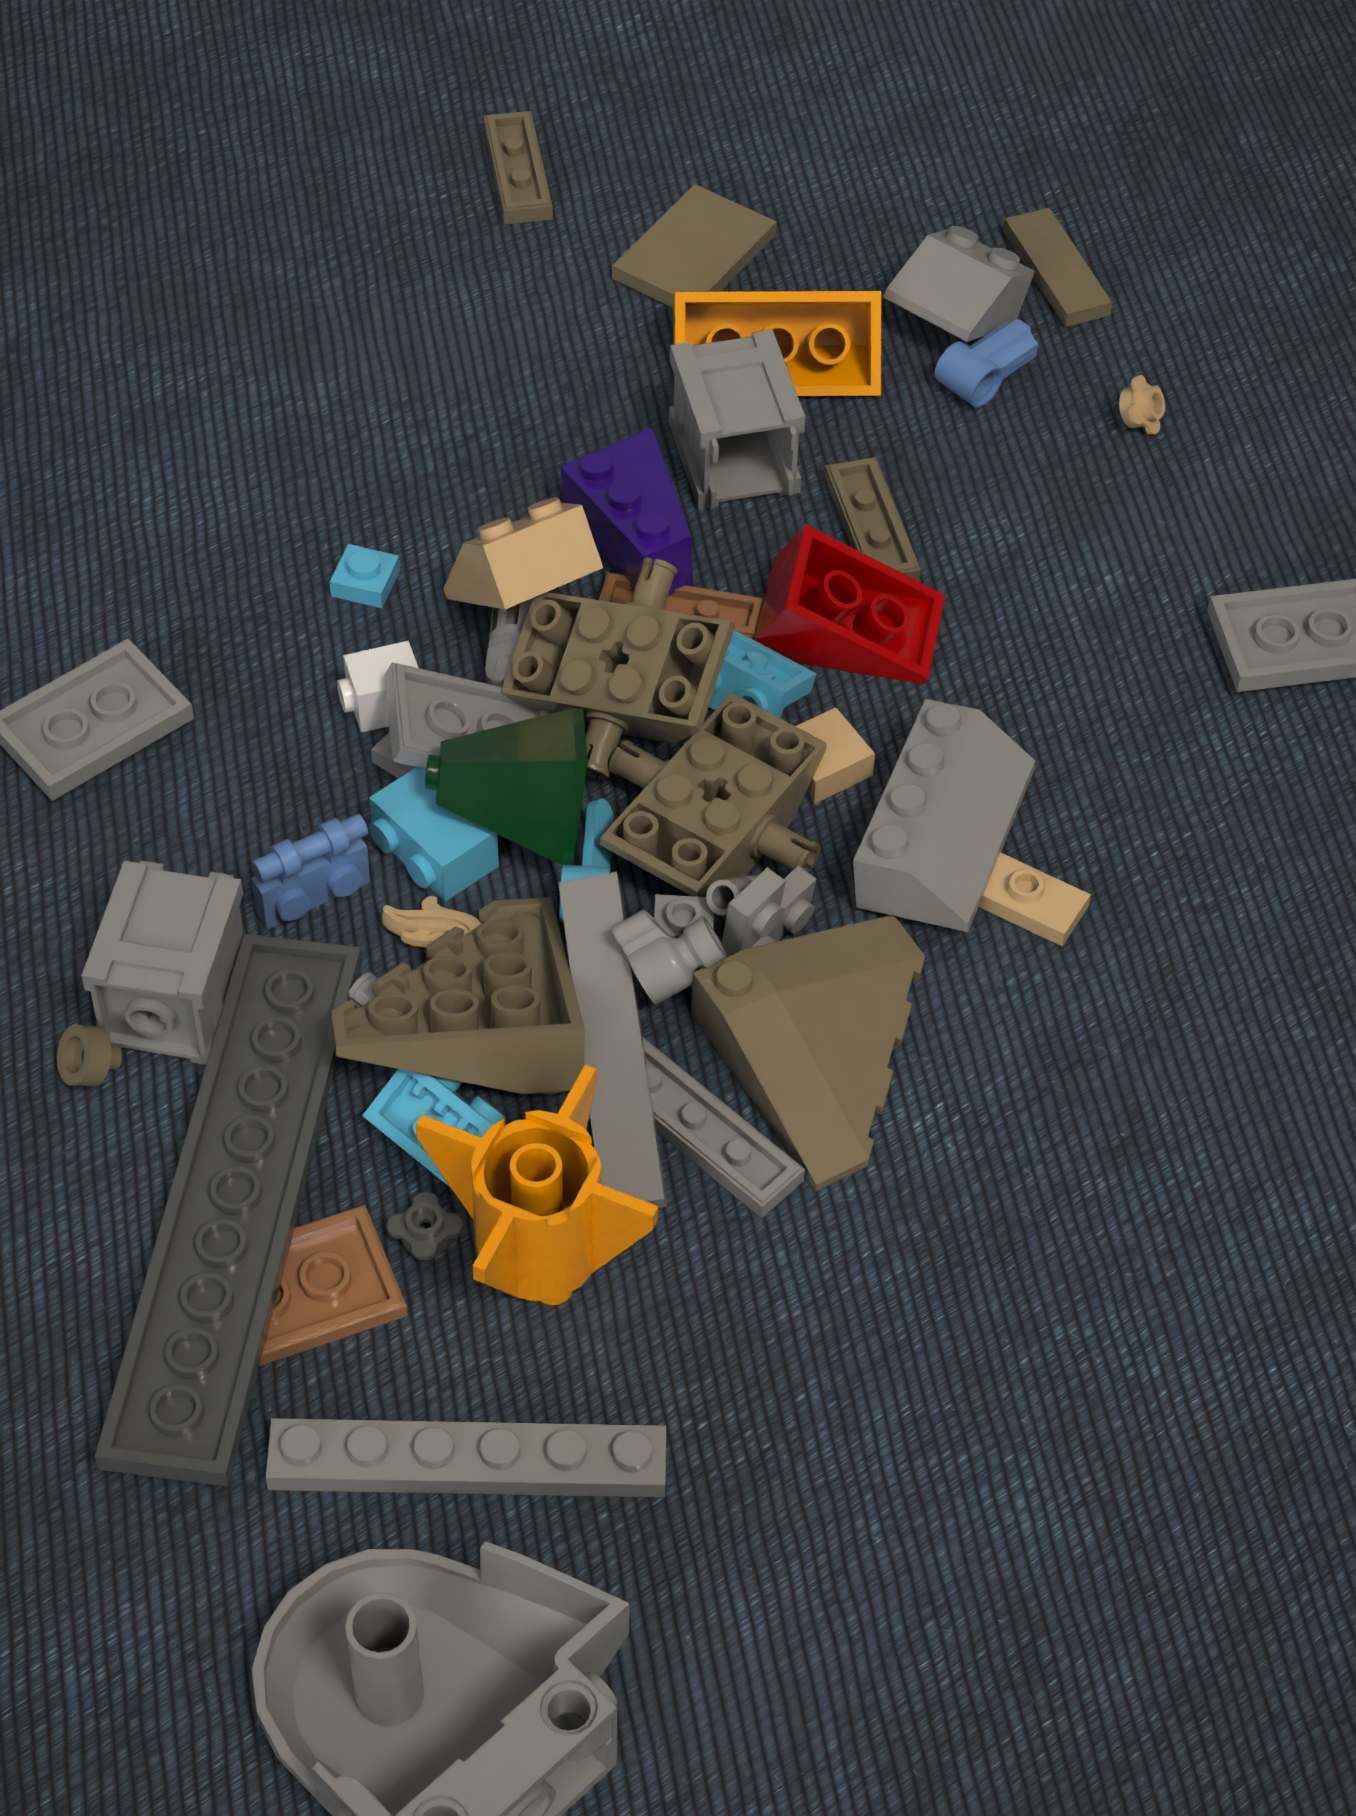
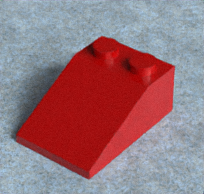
[754,524,945,684]

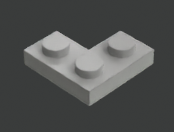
[722,865,816,957]

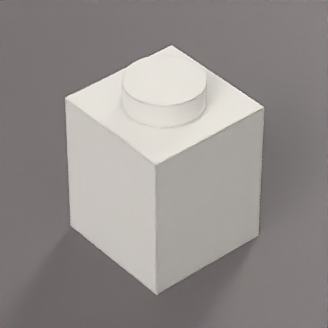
[337,641,418,733]

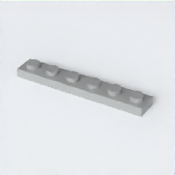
[266,1418,666,1497]

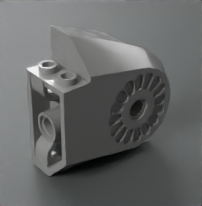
[252,1541,630,1816]

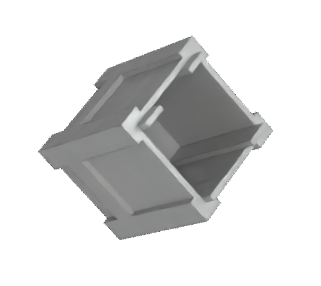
[668,329,805,509]
[81,860,244,1065]

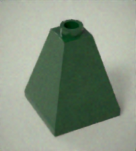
[425,708,588,865]

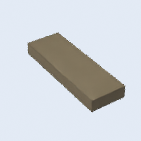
[484,111,553,224]
[1003,207,1112,327]
[824,457,921,582]

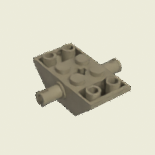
[500,557,735,780]
[600,692,827,897]

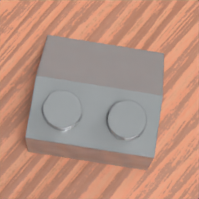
[883,226,1035,342]

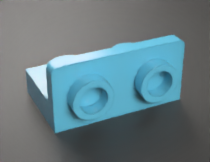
[708,630,817,718]
[362,1069,506,1188]

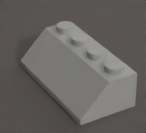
[853,699,1035,932]

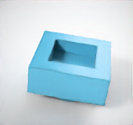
[330,544,400,608]

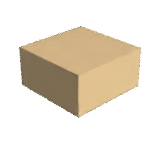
[796,707,875,804]

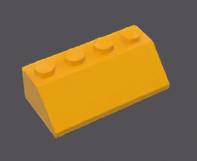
[673,291,881,396]

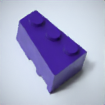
[560,427,693,595]

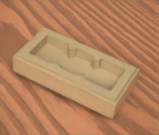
[979,852,1091,946]

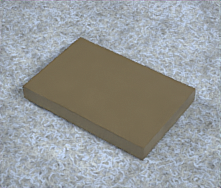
[612,184,777,308]

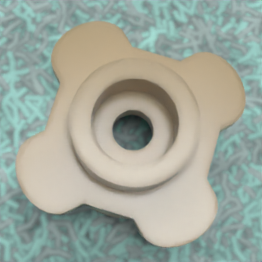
[1119,375,1165,435]

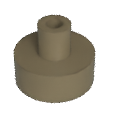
[57,1024,122,1087]

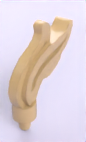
[381,896,482,947]

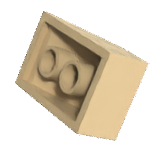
[443,497,603,610]

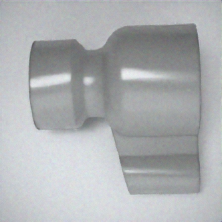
[611,909,727,1005]

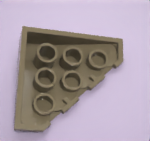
[331,897,585,1095]
[691,915,925,1192]

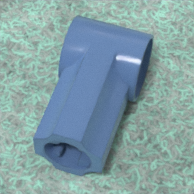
[934,318,1038,408]

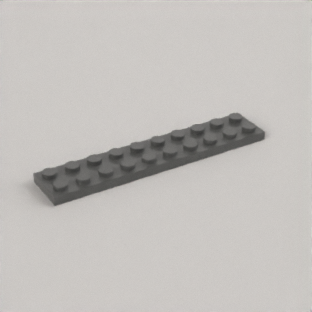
[95,934,362,1487]

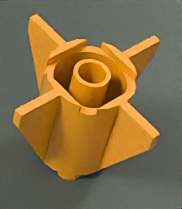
[416,1064,658,1306]

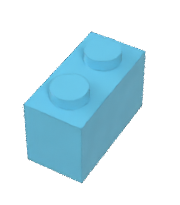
[369,767,499,902]

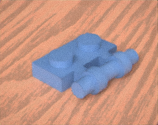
[251,814,370,930]

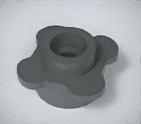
[387,1192,463,1260]

